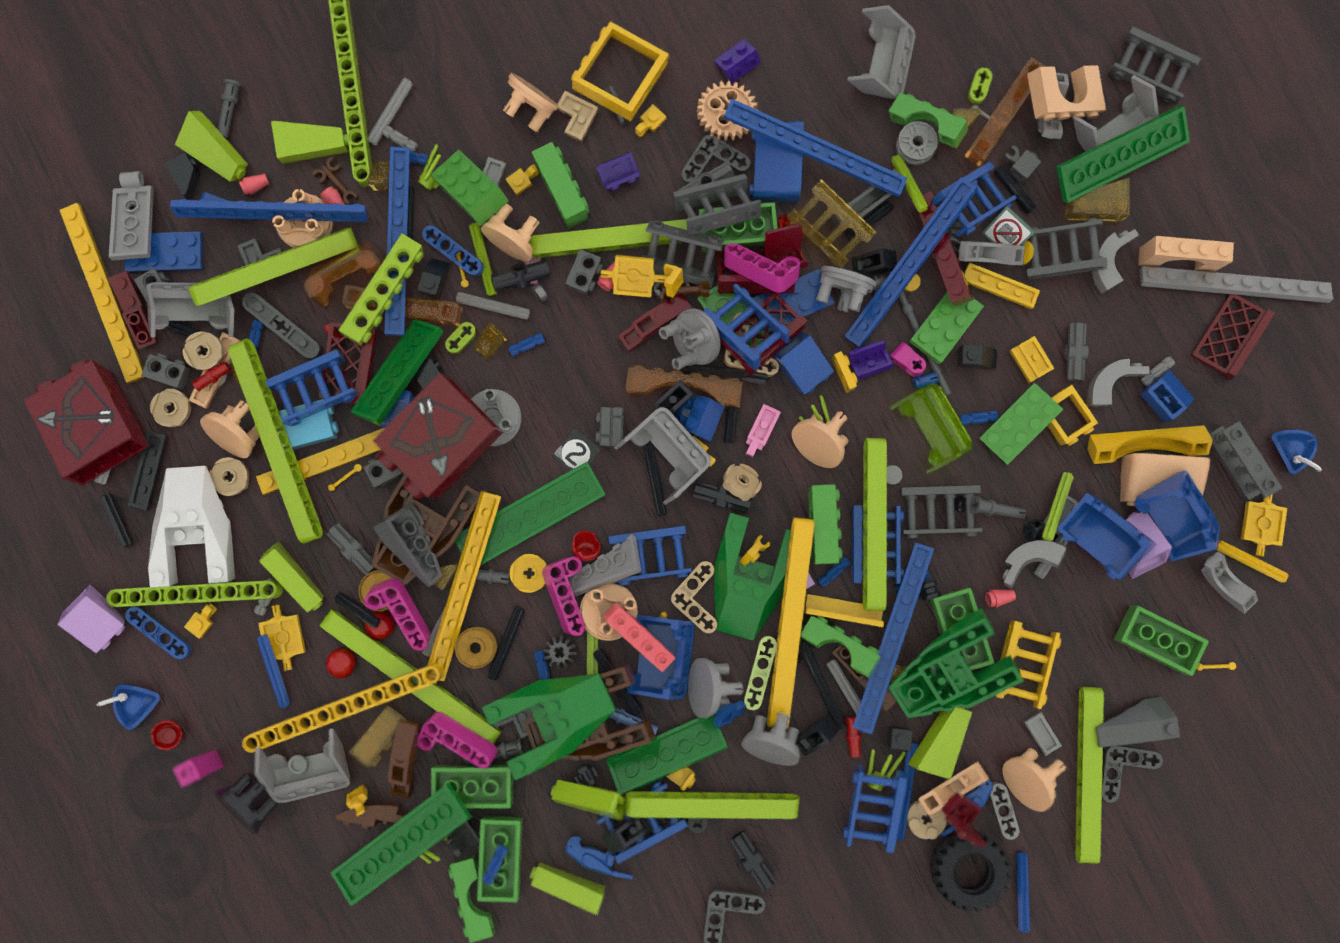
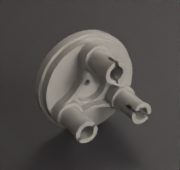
[816,266,877,313]
[659,308,720,370]
[472,389,522,446]
[688,658,743,718]
[742,712,800,766]

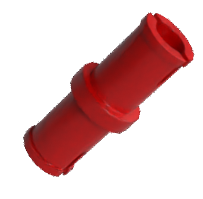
[192,361,232,392]
[846,716,862,757]

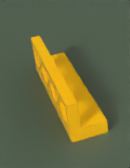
[804,594,884,627]

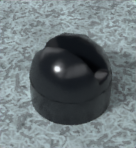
[954,497,966,513]

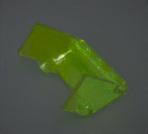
[889,383,973,474]

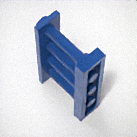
[931,161,1017,237]
[703,284,789,370]
[265,349,359,426]
[851,505,904,584]
[608,526,692,586]
[843,765,907,853]
[596,781,688,864]

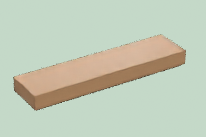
[189,332,240,409]

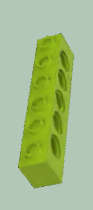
[339,234,424,346]

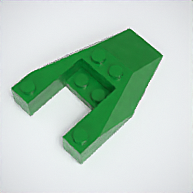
[714,513,791,641]
[888,608,1023,718]
[482,674,616,780]

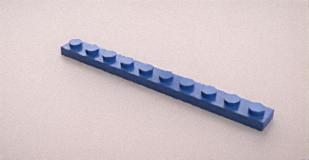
[723,98,907,197]
[385,147,410,336]
[845,177,978,348]
[170,199,368,222]
[853,542,934,735]

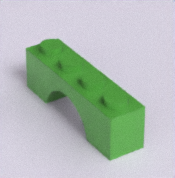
[889,93,968,149]
[800,616,881,678]
[448,854,495,943]

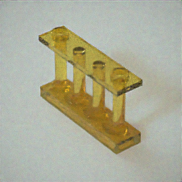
[787,179,876,269]

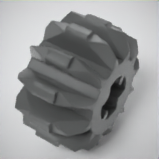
[543,635,577,669]

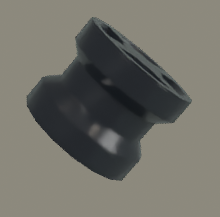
[921,580,941,601]
[688,818,707,833]

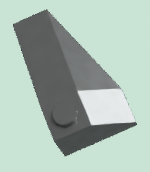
[373,502,443,587]
[1095,696,1180,747]

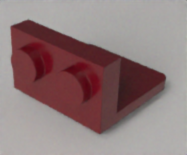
[764,224,808,269]
[941,792,987,848]

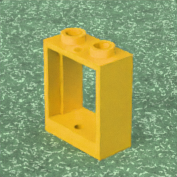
[1047,385,1098,446]

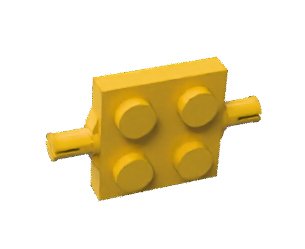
[601,255,666,297]
[1241,494,1287,557]
[258,605,306,671]

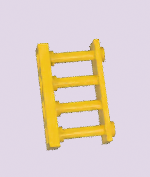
[995,620,1061,709]

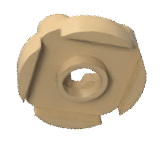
[183,332,224,370]
[150,389,191,428]
[209,457,249,496]
[723,464,762,501]
[907,801,946,839]

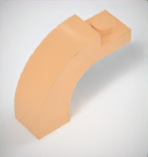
[918,762,989,816]

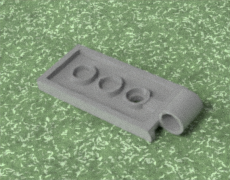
[109,171,154,260]

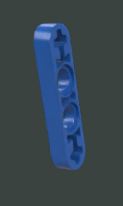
[422,225,484,276]
[125,606,191,659]

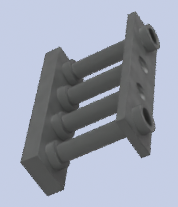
[1108,27,1201,104]
[673,174,761,236]
[1027,218,1107,280]
[642,221,724,288]
[1209,421,1282,501]
[900,485,982,538]

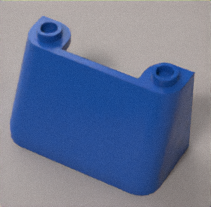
[749,121,804,204]
[1135,470,1220,561]
[1057,493,1156,580]
[627,615,694,700]

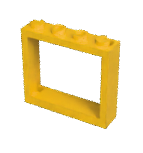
[571,22,669,121]

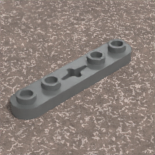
[242,293,321,360]

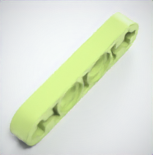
[744,636,777,710]

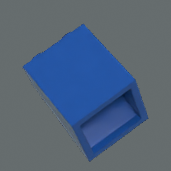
[772,332,834,395]

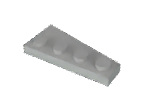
[569,534,641,596]

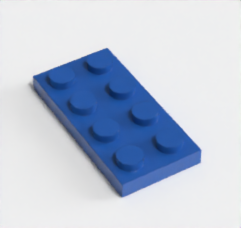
[125,231,203,273]
[752,269,834,334]

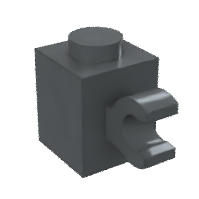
[1004,146,1041,184]

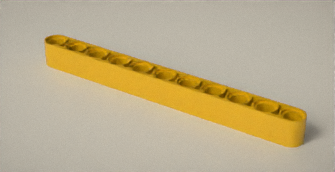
[767,517,814,729]
[242,663,444,753]

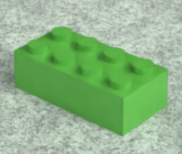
[532,142,590,229]
[431,150,509,226]
[698,202,777,252]
[808,485,842,564]
[929,588,994,670]
[1114,605,1209,676]
[431,764,513,808]
[477,816,523,902]

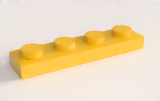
[964,263,1040,309]

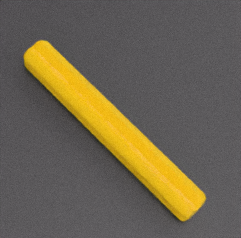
[1216,541,1289,582]

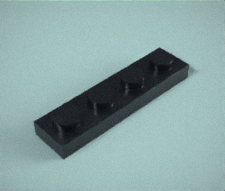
[128,431,168,510]

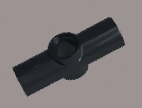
[491,260,550,292]
[692,481,752,513]
[730,831,776,891]

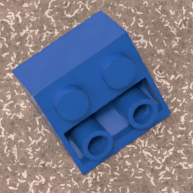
[1140,370,1194,423]
[674,394,725,442]

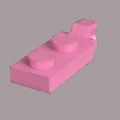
[746,404,781,457]

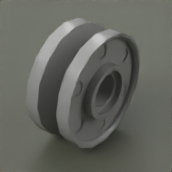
[896,121,938,165]

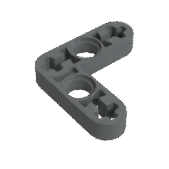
[682,135,750,184]
[1102,745,1163,803]
[704,889,765,943]

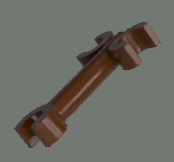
[312,157,359,205]
[660,281,710,304]

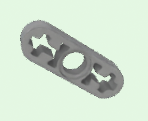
[989,782,1019,840]

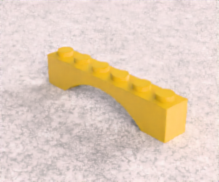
[1087,425,1213,464]

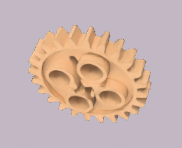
[697,81,757,141]

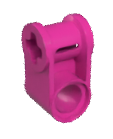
[889,342,926,377]

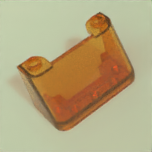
[304,242,383,308]

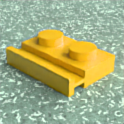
[1010,336,1054,383]
[831,351,858,393]

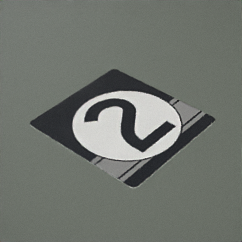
[552,428,601,471]

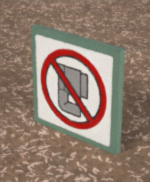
[982,206,1035,246]

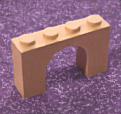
[1027,66,1106,121]
[1138,236,1234,272]

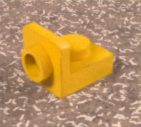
[664,264,684,298]
[666,767,696,791]

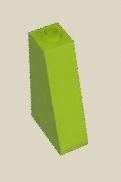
[175,111,247,182]
[271,121,349,164]
[259,541,324,613]
[908,707,972,780]
[551,780,626,821]
[530,862,605,915]

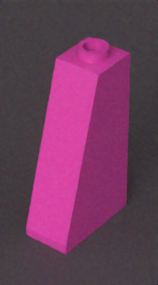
[173,749,225,787]

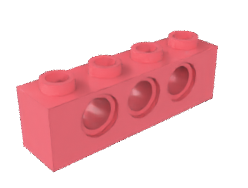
[603,601,675,672]

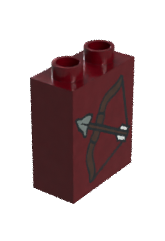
[24,360,150,486]
[373,373,504,500]

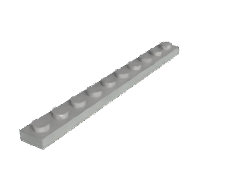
[1140,266,1333,303]

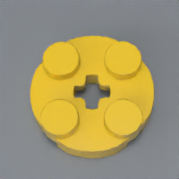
[510,554,547,593]

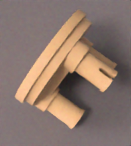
[503,73,559,132]
[272,189,333,248]
[481,204,539,262]
[200,401,260,458]
[792,412,849,468]
[580,583,638,641]
[1002,748,1066,812]

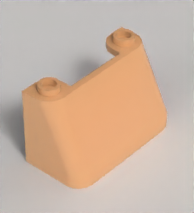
[1120,453,1210,506]

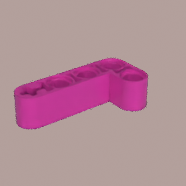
[724,243,800,292]
[542,557,585,636]
[364,578,431,651]
[418,712,498,768]

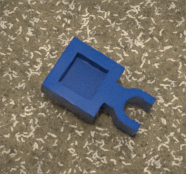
[713,700,746,728]

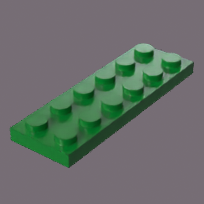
[351,319,444,426]
[606,715,728,796]

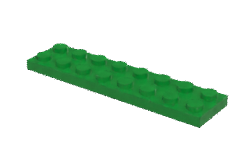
[1056,105,1190,203]
[455,462,606,566]
[331,783,471,906]

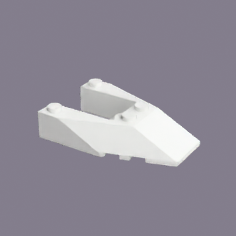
[148,466,235,587]

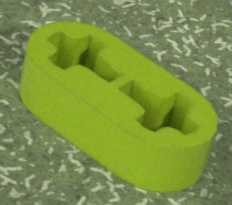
[968,68,992,105]
[445,322,477,354]

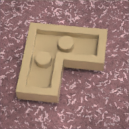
[557,91,599,142]

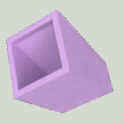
[1126,512,1172,579]
[57,585,125,653]

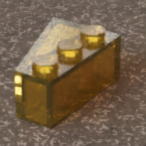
[1066,178,1130,221]
[349,705,406,772]

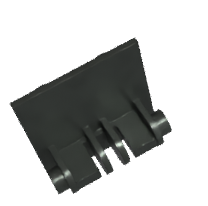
[442,822,480,857]

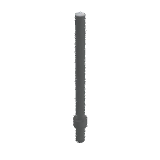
[898,290,952,396]

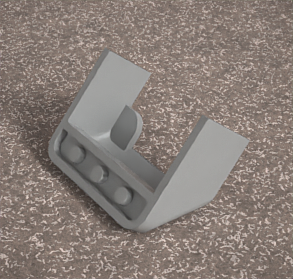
[847,5,915,99]
[1073,75,1159,152]
[147,282,234,337]
[614,407,711,505]
[255,728,350,803]

